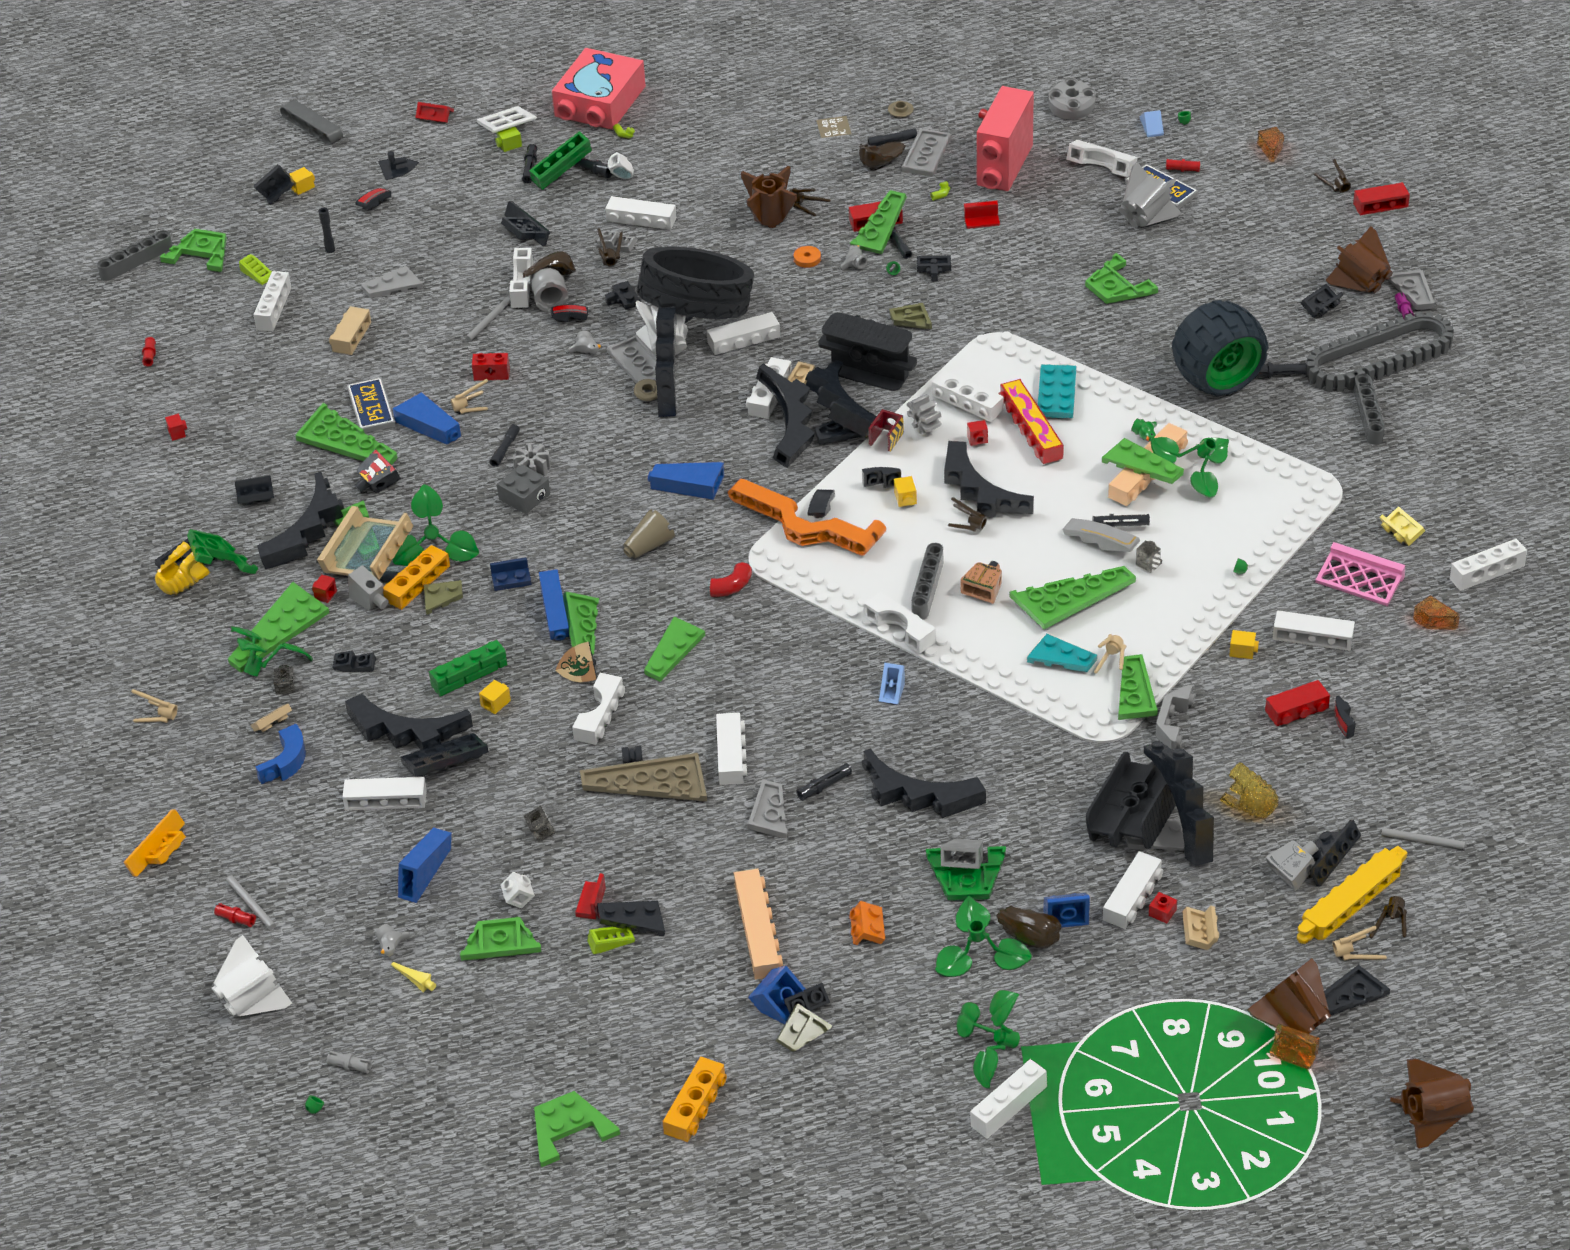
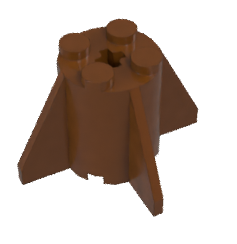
[741,166,797,228]
[1326,226,1393,293]
[1247,958,1331,1041]
[1390,1058,1474,1149]

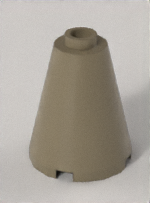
[623,509,675,558]

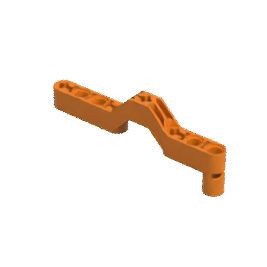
[728,479,887,555]

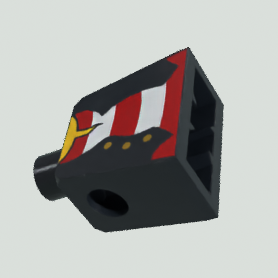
[354,449,401,493]

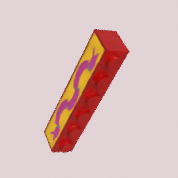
[998,379,1064,464]

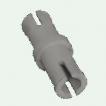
[327,1051,372,1074]

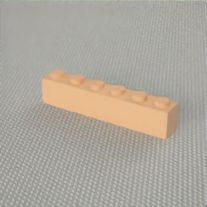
[1108,423,1188,506]
[734,869,783,980]

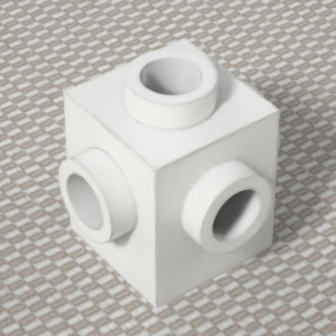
[501,872,535,908]

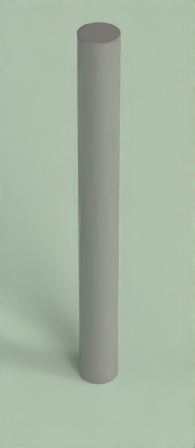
[465,297,511,341]
[1381,828,1465,850]
[226,875,276,930]

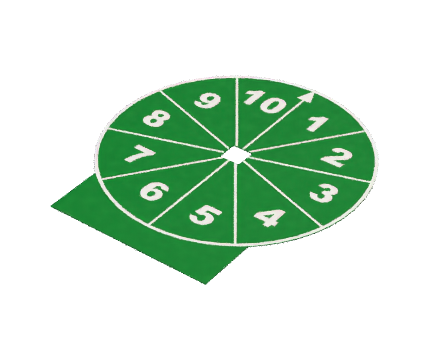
[1021,999,1321,1210]

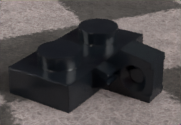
[917,255,951,282]
[605,281,641,310]

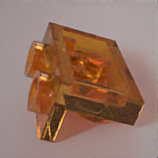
[1270,1023,1320,1069]

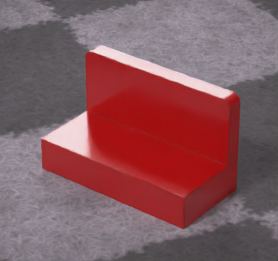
[415,102,454,123]
[964,200,1000,229]
[575,873,606,919]

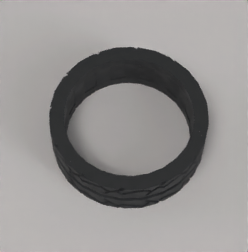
[637,246,754,319]

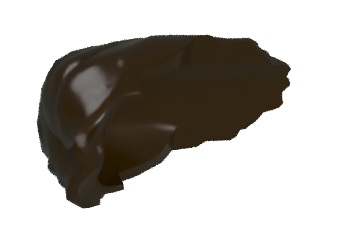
[859,142,906,169]
[523,251,576,278]
[996,905,1061,949]

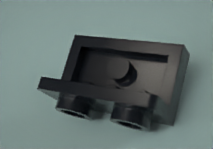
[254,164,294,205]
[1300,284,1344,318]
[234,475,274,505]

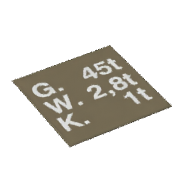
[816,116,852,138]

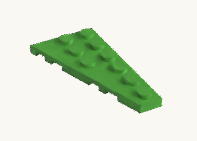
[295,403,398,465]
[1009,566,1136,629]
[228,582,329,673]

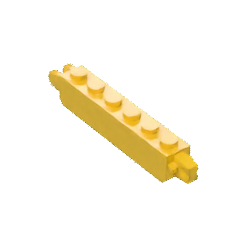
[1297,846,1407,944]

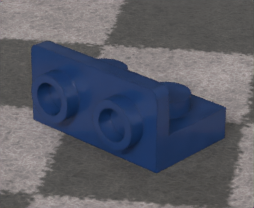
[490,557,532,591]

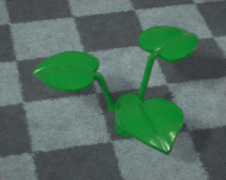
[1150,437,1229,498]
[392,484,479,566]
[231,626,313,677]
[935,896,1032,977]
[957,990,1020,1089]

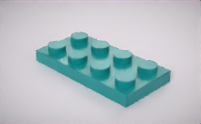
[1038,364,1077,418]

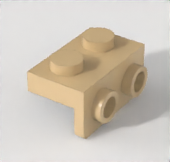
[1182,905,1219,950]

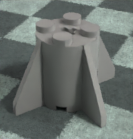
[1119,162,1181,228]

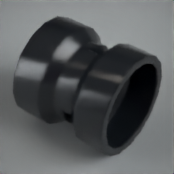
[621,745,643,764]

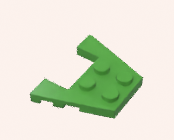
[160,229,227,272]
[1085,253,1158,304]
[534,1091,620,1167]

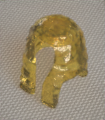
[1220,762,1279,818]

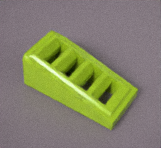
[239,254,272,285]
[587,927,635,954]

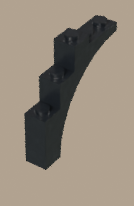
[655,307,677,417]
[805,360,877,438]
[756,363,815,468]
[944,441,1034,517]
[257,472,345,569]
[345,693,473,750]
[1144,741,1214,866]
[862,749,986,819]

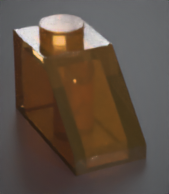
[1257,127,1284,162]
[1413,595,1460,630]

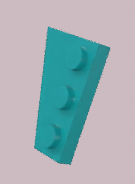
[1027,633,1097,672]

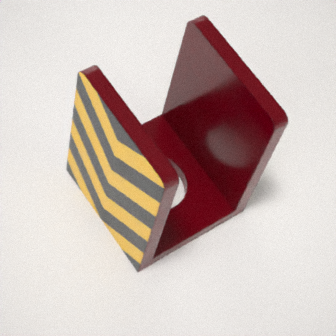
[868,409,904,452]

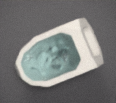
[608,152,634,179]

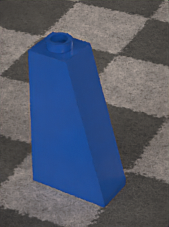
[393,392,461,445]
[648,462,724,500]
[539,569,569,640]
[398,827,452,903]

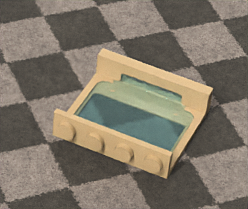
[317,506,413,580]

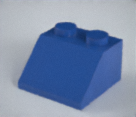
[1043,893,1090,928]
[748,965,805,1024]

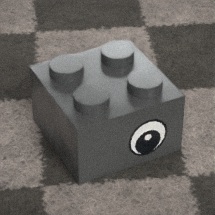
[497,464,550,514]

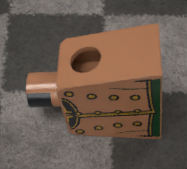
[961,561,1002,604]

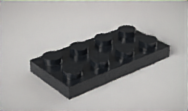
[400,733,489,777]

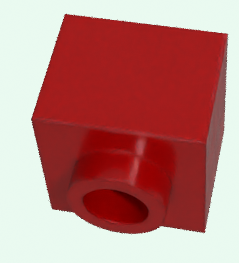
[165,413,187,441]
[967,420,988,446]
[312,575,337,603]
[1148,892,1177,924]

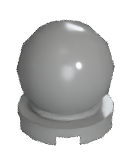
[531,268,568,312]

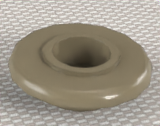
[888,101,914,118]
[634,379,657,401]

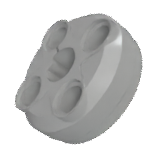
[1048,77,1096,120]

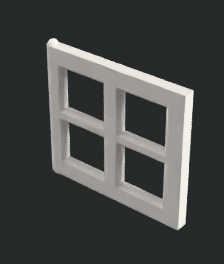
[477,106,537,133]

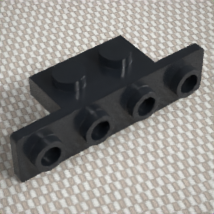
[501,201,550,246]
[1309,820,1361,886]

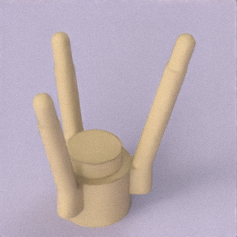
[450,379,488,414]
[1094,634,1127,673]
[131,689,178,723]
[1332,926,1387,961]

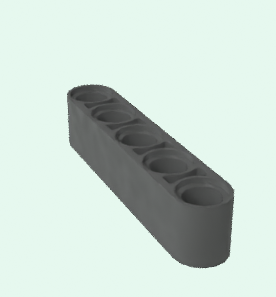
[280,100,343,145]
[97,230,172,281]
[1354,373,1385,445]
[911,543,944,620]

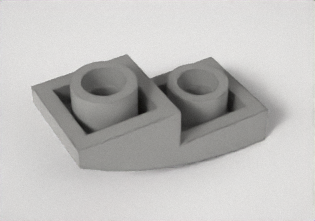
[597,230,637,252]

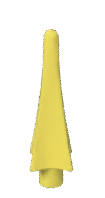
[391,962,436,992]

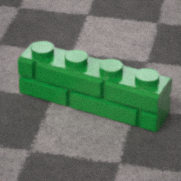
[529,131,592,190]
[429,640,508,697]

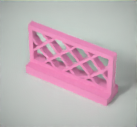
[1316,542,1405,606]

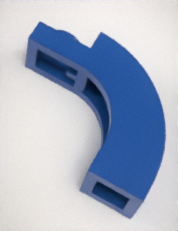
[255,724,306,784]

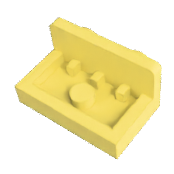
[1380,507,1425,546]

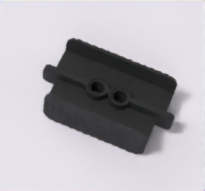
[818,312,917,391]
[1086,752,1176,849]

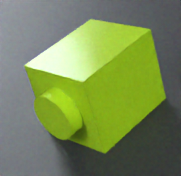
[495,126,522,152]

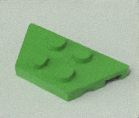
[460,917,542,961]

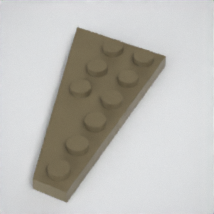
[580,753,707,801]

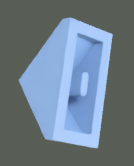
[1140,110,1164,137]
[879,663,905,704]

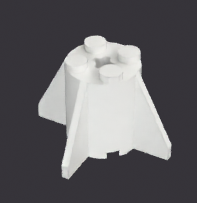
[635,301,688,355]
[212,935,292,1016]

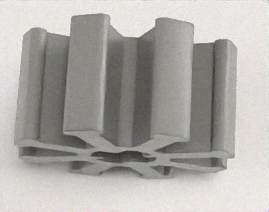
[907,394,942,434]
[513,443,551,476]

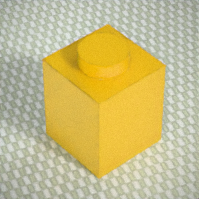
[290,167,315,195]
[894,476,917,507]
[1229,630,1259,659]
[479,680,511,714]

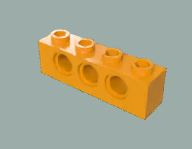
[383,545,450,610]
[663,1056,727,1142]

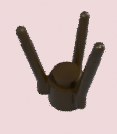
[1314,159,1351,193]
[789,188,831,216]
[597,228,623,266]
[948,497,987,532]
[1369,896,1407,939]

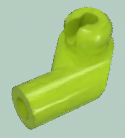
[613,124,635,139]
[930,181,950,201]

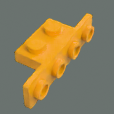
[124,809,186,877]

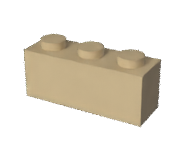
[329,306,371,355]

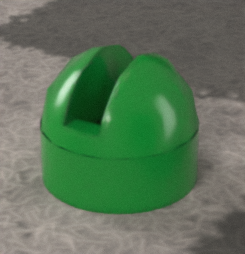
[1178,111,1191,125]
[886,261,900,275]
[1233,558,1248,574]
[305,1095,324,1114]

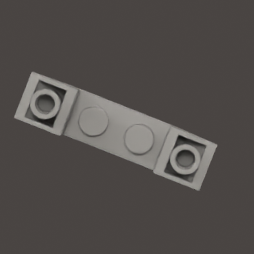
[1156,685,1195,750]

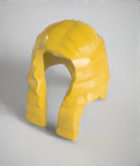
[155,542,210,595]

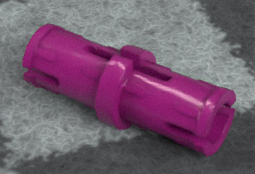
[1394,292,1414,319]

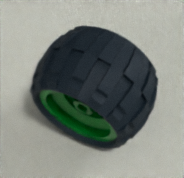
[1172,300,1269,396]

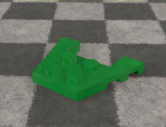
[187,529,258,574]
[926,846,1006,900]

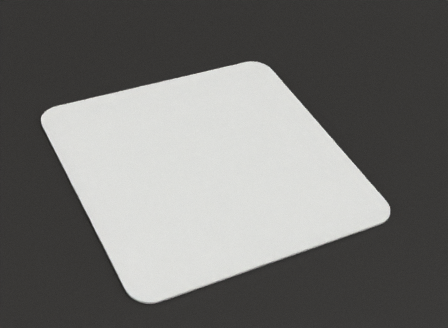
[749,332,1342,743]

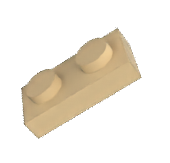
[788,362,815,384]
[251,704,292,732]

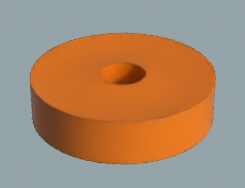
[794,246,821,268]

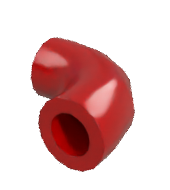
[710,562,752,597]

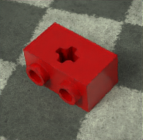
[472,353,510,381]

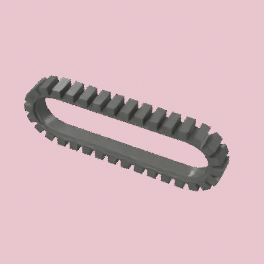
[1306,312,1454,392]

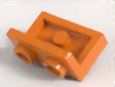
[849,901,885,945]

